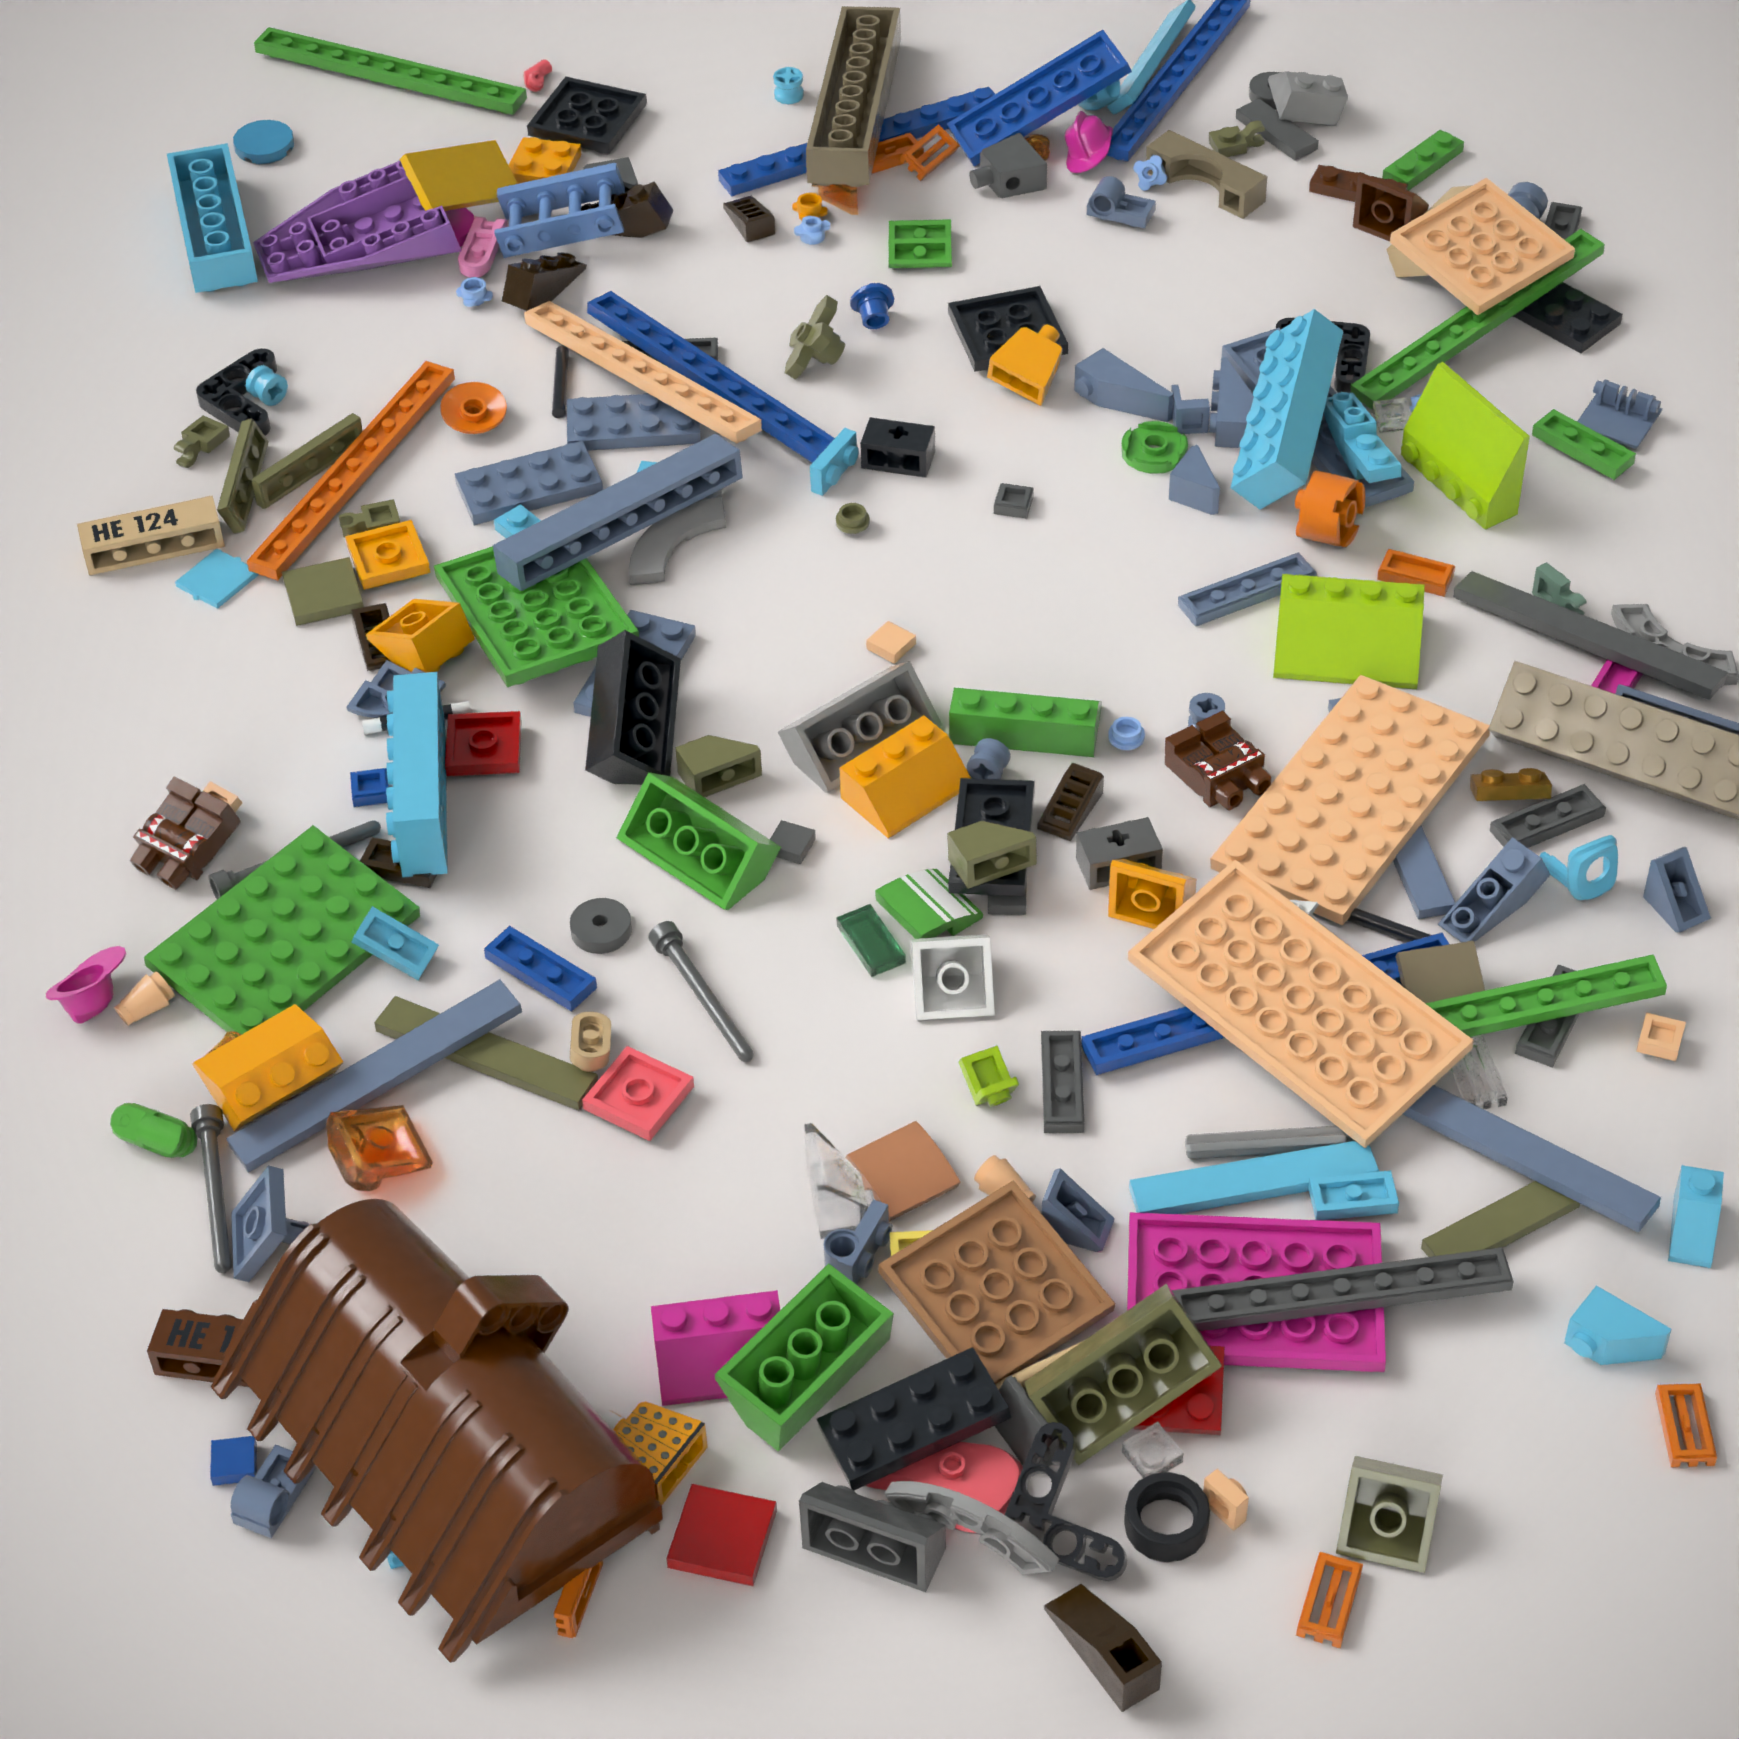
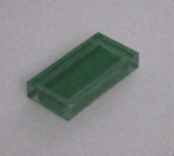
[836,904,906,977]

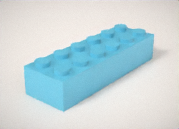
[167,143,258,293]
[1230,309,1343,510]
[386,672,448,878]

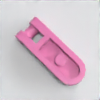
[458,217,508,278]

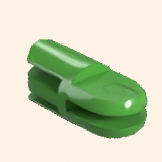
[110,1103,198,1158]

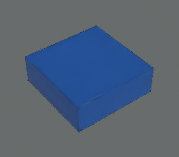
[350,768,389,807]
[210,1436,257,1486]

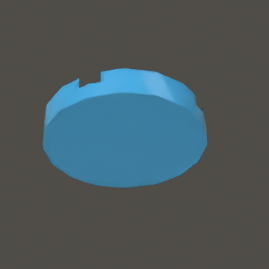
[233,120,294,164]

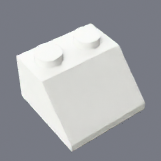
[910,934,995,1020]

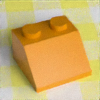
[366,599,475,673]
[1108,859,1197,929]

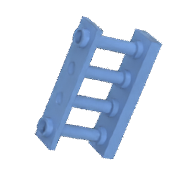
[494,163,625,258]

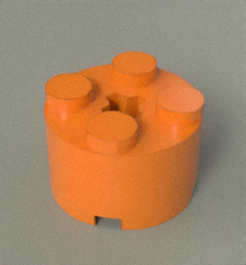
[1295,470,1365,547]

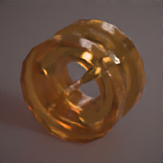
[1025,134,1050,161]

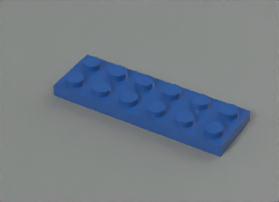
[947,29,1132,166]

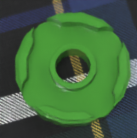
[1121,421,1188,474]

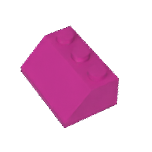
[651,1290,780,1406]

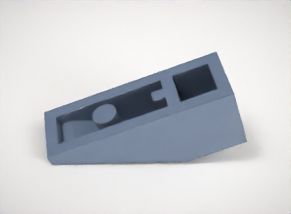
[1074,348,1173,422]

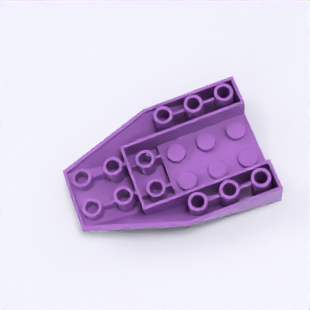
[253,160,461,283]

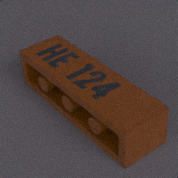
[147,1309,249,1387]

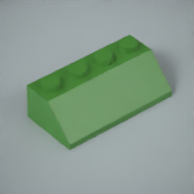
[949,687,1102,757]
[616,772,781,910]
[715,1263,894,1452]

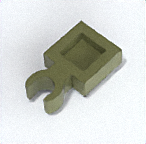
[339,499,400,538]

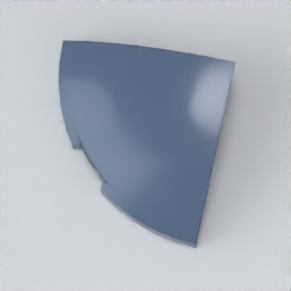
[346,660,446,718]

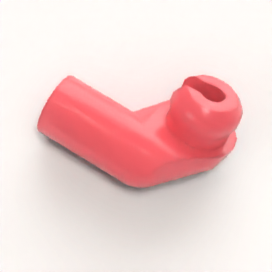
[523,59,552,92]

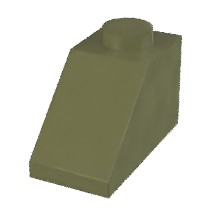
[675,735,762,797]
[947,821,1037,889]

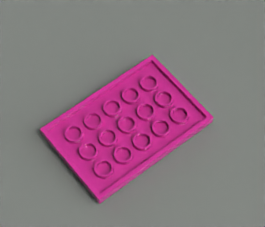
[1127,1212,1386,1372]

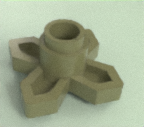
[784,295,845,380]

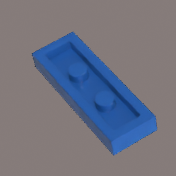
[484,925,597,1012]

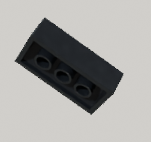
[585,630,681,785]

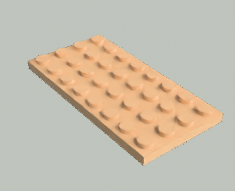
[1210,675,1490,925]
[1128,859,1474,1148]

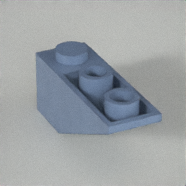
[1209,357,1254,448]
[1438,837,1551,943]

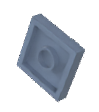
[231,1165,309,1282]

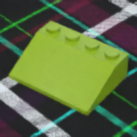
[1401,362,1530,530]
[1273,574,1425,689]

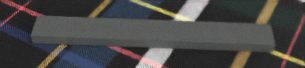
[1453,571,1728,700]
[1171,1247,1514,1331]

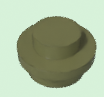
[836,503,870,534]

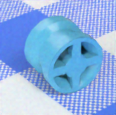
[773,67,804,104]
[246,365,288,406]

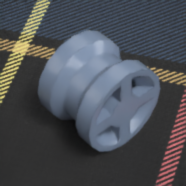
[1188,693,1225,728]
[967,738,1011,779]

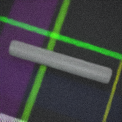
[1185,1126,1347,1159]

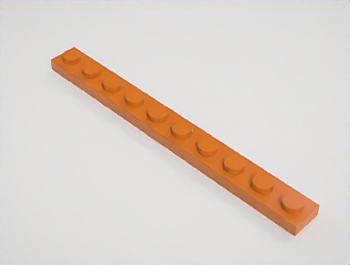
[247,361,455,581]

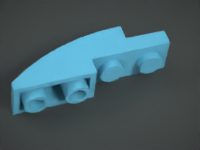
[1324,392,1401,483]

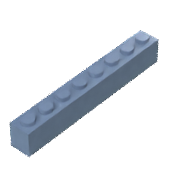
[493,434,743,591]

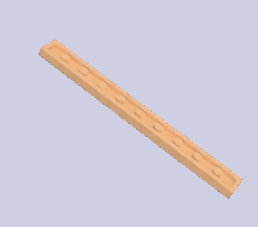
[524,301,762,444]

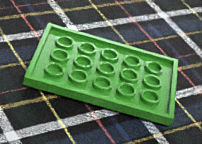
[434,546,639,687]
[144,825,420,1038]

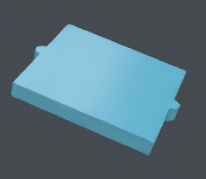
[175,548,259,609]

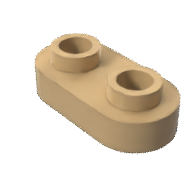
[570,1012,611,1072]

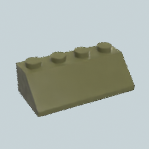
[1025,1284,1222,1466]

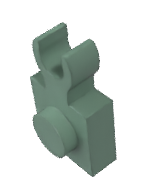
[1532,562,1587,615]

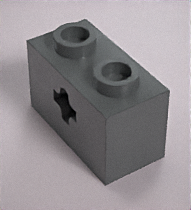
[1076,817,1163,890]

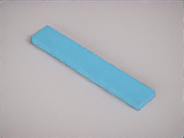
[1107,0,1196,115]
[1129,1141,1379,1214]

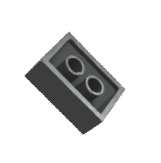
[799,1482,946,1592]

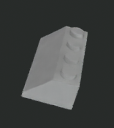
[778,661,942,793]

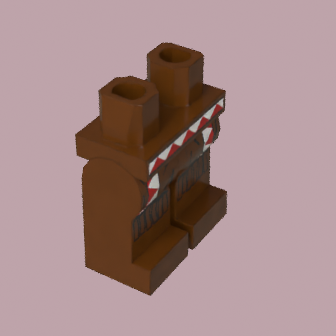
[1165,710,1271,811]
[129,776,241,890]

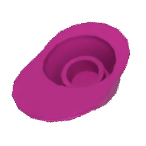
[1065,111,1113,173]
[46,946,126,1024]

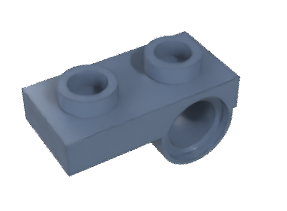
[1086,176,1156,228]
[823,1199,893,1285]
[230,1444,316,1538]

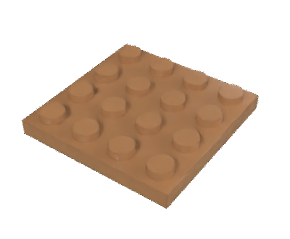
[878,1180,1116,1384]

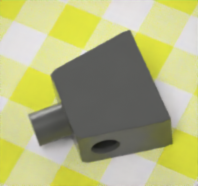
[969,133,1047,198]

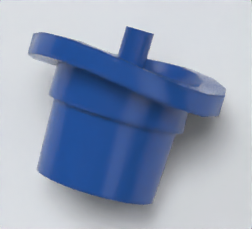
[850,283,895,329]

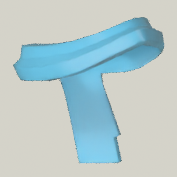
[1539,835,1618,900]

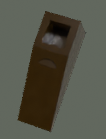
[581,181,674,238]
[502,252,587,311]
[1044,1584,1162,1712]

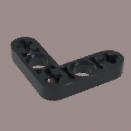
[1276,318,1370,393]
[196,348,277,436]
[1005,1422,1128,1581]

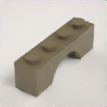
[1146,130,1268,219]

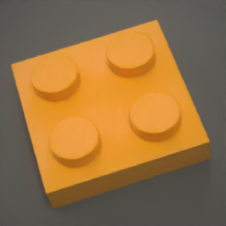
[509,137,582,184]
[345,520,431,590]

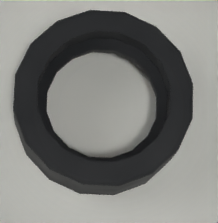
[1124,1472,1210,1562]

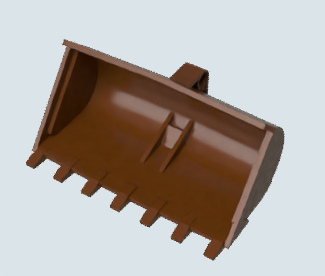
[211,1199,663,1663]

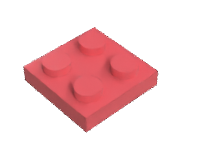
[582,1046,694,1141]

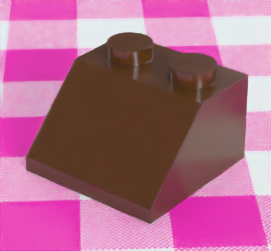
[1353,173,1429,242]

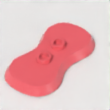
[866,1441,1023,1533]

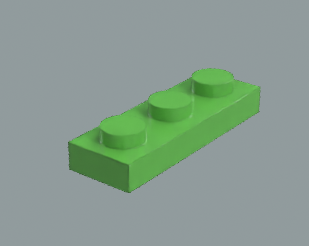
[1382,130,1464,191]
[1532,409,1636,480]

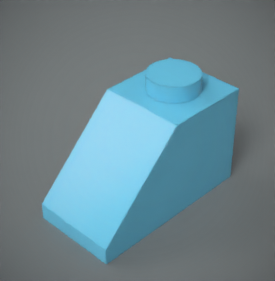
[1668,1165,1724,1268]
[1564,1285,1672,1365]

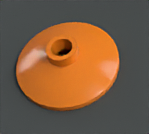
[440,382,507,434]

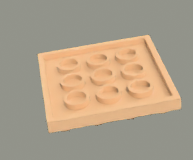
[1390,178,1575,315]

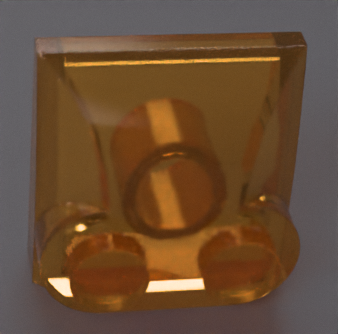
[326,1105,433,1191]

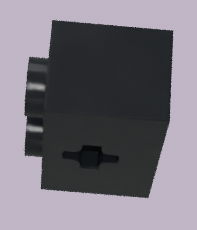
[860,417,935,478]

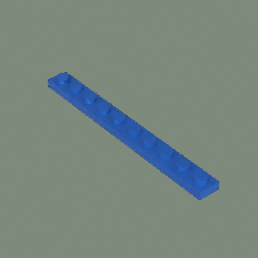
[1107,0,1251,161]
[718,86,995,197]
[587,291,835,463]
[1081,932,1449,1075]

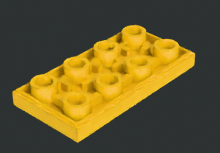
[399,140,518,211]

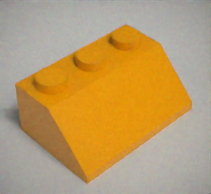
[839,715,971,839]
[192,1004,343,1131]

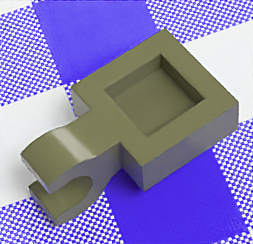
[1209,120,1265,157]
[174,415,230,468]

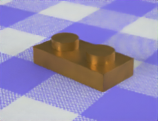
[1470,768,1552,801]

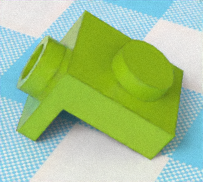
[958,1045,1019,1107]

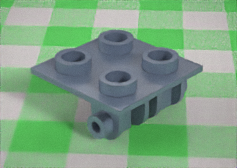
[1577,379,1663,449]

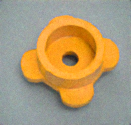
[792,193,828,220]

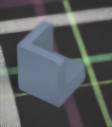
[1171,385,1210,434]

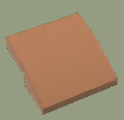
[845,1121,961,1222]

